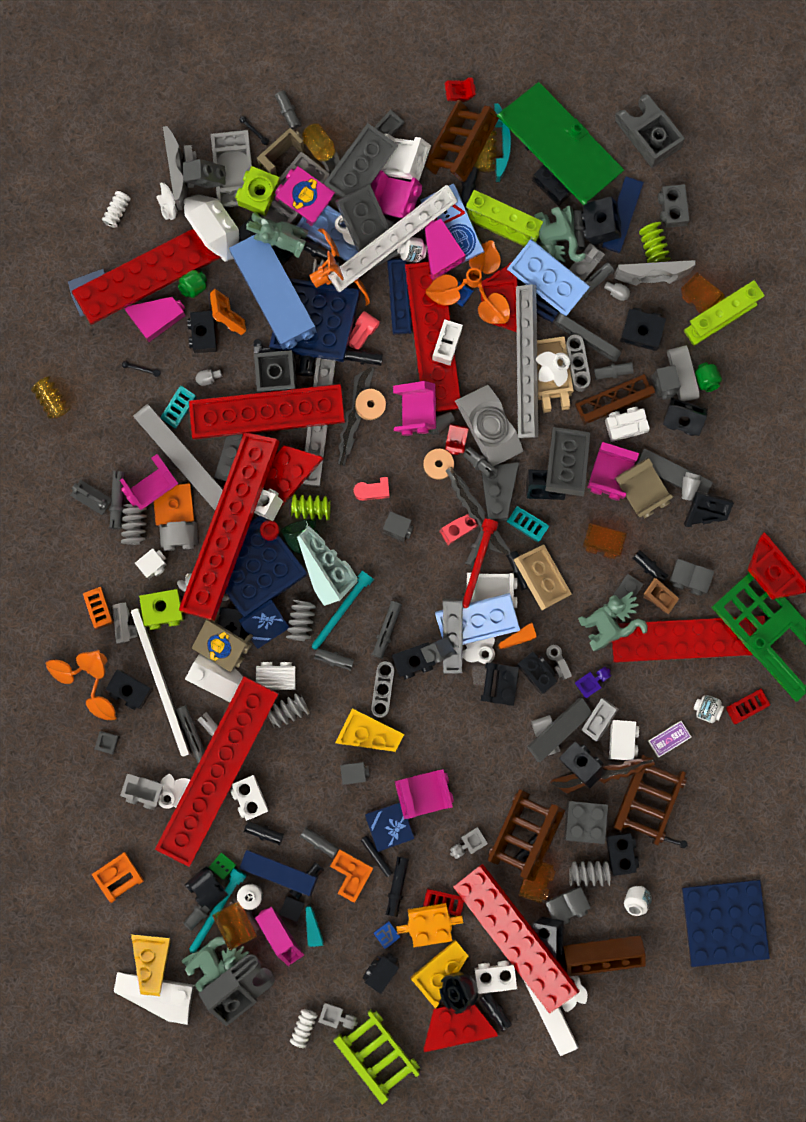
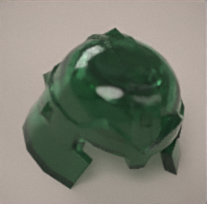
[281,519,319,553]

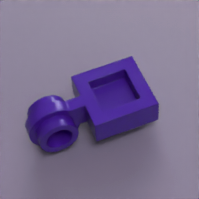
[575,667,612,698]

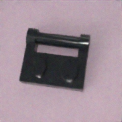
[480,662,519,706]

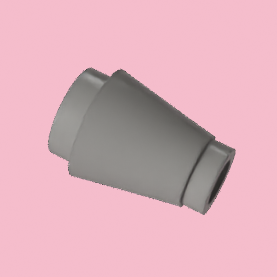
[681,472,701,501]

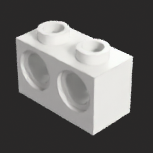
[432,319,463,366]
[254,487,283,521]
[230,775,269,821]
[474,960,517,994]

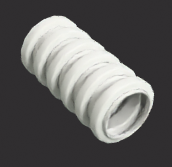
[102,191,131,228]
[290,1009,318,1048]

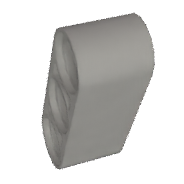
[566,335,591,392]
[667,346,699,402]
[372,661,394,718]

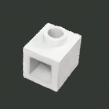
[135,548,167,579]

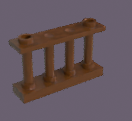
[424,100,499,182]
[612,755,687,845]
[487,789,566,882]

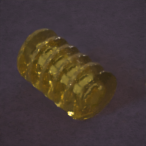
[302,123,335,161]
[473,131,497,172]
[31,376,71,419]

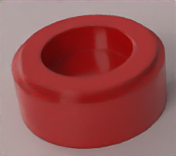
[260,520,279,541]

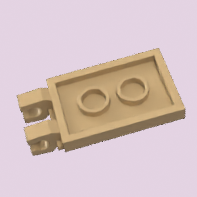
[537,337,573,413]

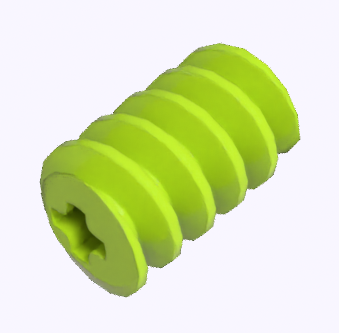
[639,222,671,263]
[291,494,331,520]

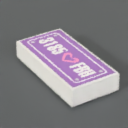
[648,721,691,757]

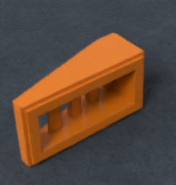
[83,587,114,629]
[498,623,537,650]

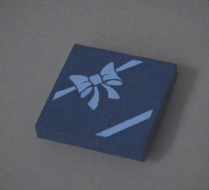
[239,599,289,649]
[365,802,414,852]

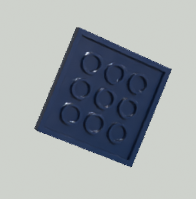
[269,278,361,362]
[225,516,307,618]
[682,880,770,967]

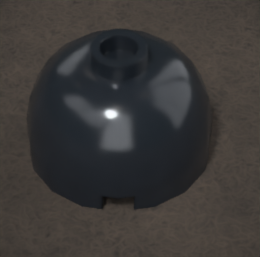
[440,972,478,1014]

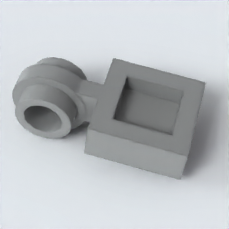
[546,645,572,680]
[450,827,488,859]
[318,1003,358,1029]

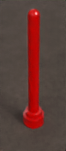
[462,519,499,608]

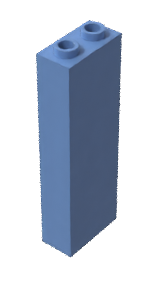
[229,234,316,350]

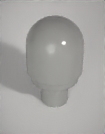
[604,281,630,301]
[196,369,222,386]

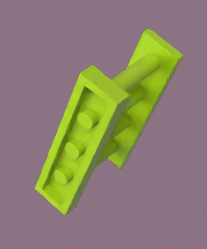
[466,190,543,247]
[684,280,765,346]
[333,1009,420,1104]

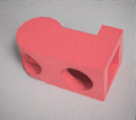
[354,477,390,501]
[439,514,479,546]

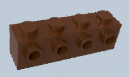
[563,936,646,977]

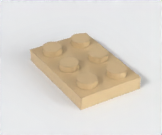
[514,545,572,610]

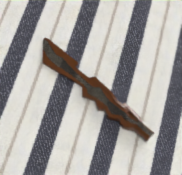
[550,757,655,794]

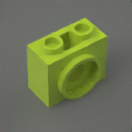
[235,166,281,217]
[139,589,184,630]

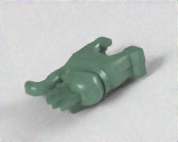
[534,206,586,262]
[246,212,308,258]
[578,592,648,652]
[182,925,249,992]

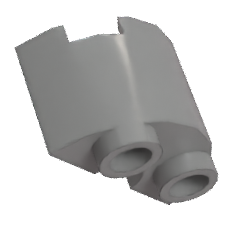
[159,521,198,551]
[120,774,163,810]

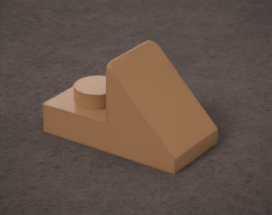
[643,578,679,614]

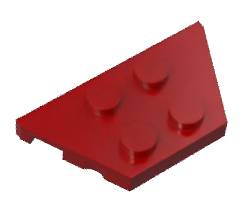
[480,262,518,333]
[264,445,324,510]
[747,532,806,600]
[423,1005,498,1052]

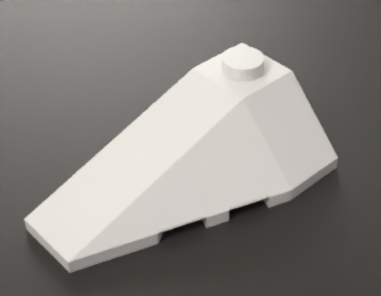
[185,654,243,702]
[114,972,194,1024]

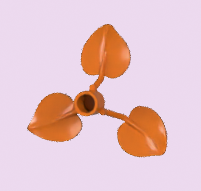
[309,228,370,306]
[426,240,510,324]
[45,650,117,720]

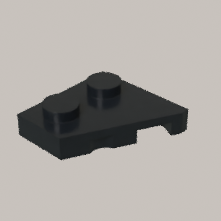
[684,491,734,527]

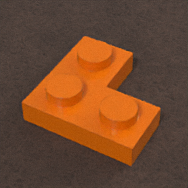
[210,289,246,335]
[330,849,373,903]

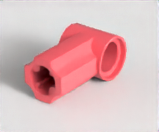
[348,311,380,351]

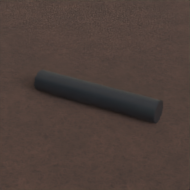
[360,836,393,877]

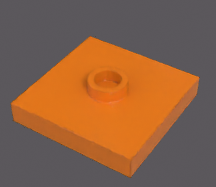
[154,483,195,526]

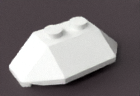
[183,194,239,262]

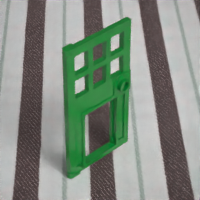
[711,572,806,702]

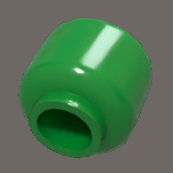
[178,270,207,298]
[695,362,722,392]

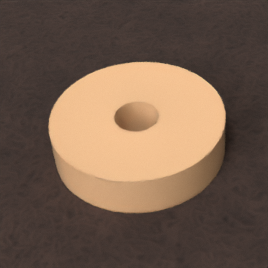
[355,389,386,420]
[424,449,454,480]

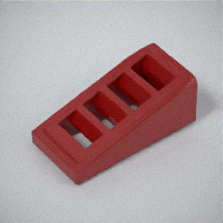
[726,689,770,724]
[423,888,464,916]

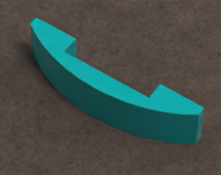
[494,103,511,182]

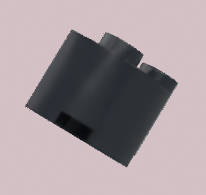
[185,866,228,910]

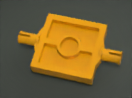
[396,903,463,947]

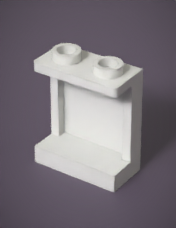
[381,134,431,181]
[467,573,517,608]

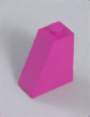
[425,218,465,280]
[124,297,185,342]
[255,907,304,966]

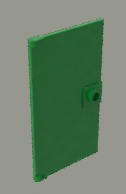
[497,82,624,206]

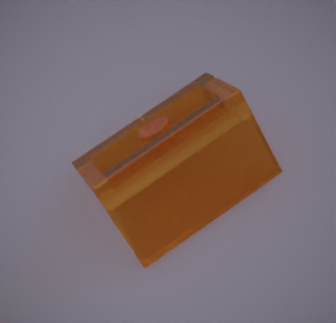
[212,902,257,951]

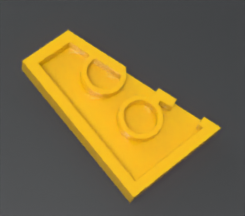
[335,709,404,752]
[131,935,170,996]
[410,940,468,1009]

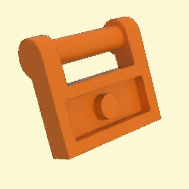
[92,852,144,903]

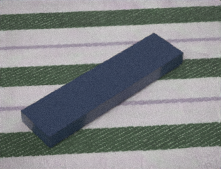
[602,177,644,253]
[387,259,412,335]
[239,850,318,896]

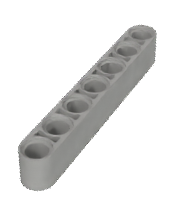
[133,404,223,510]

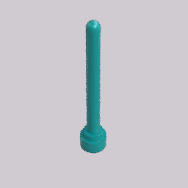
[312,571,374,650]
[189,868,247,953]

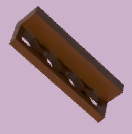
[575,374,655,425]

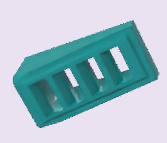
[160,386,197,429]
[507,506,549,543]
[306,905,324,947]

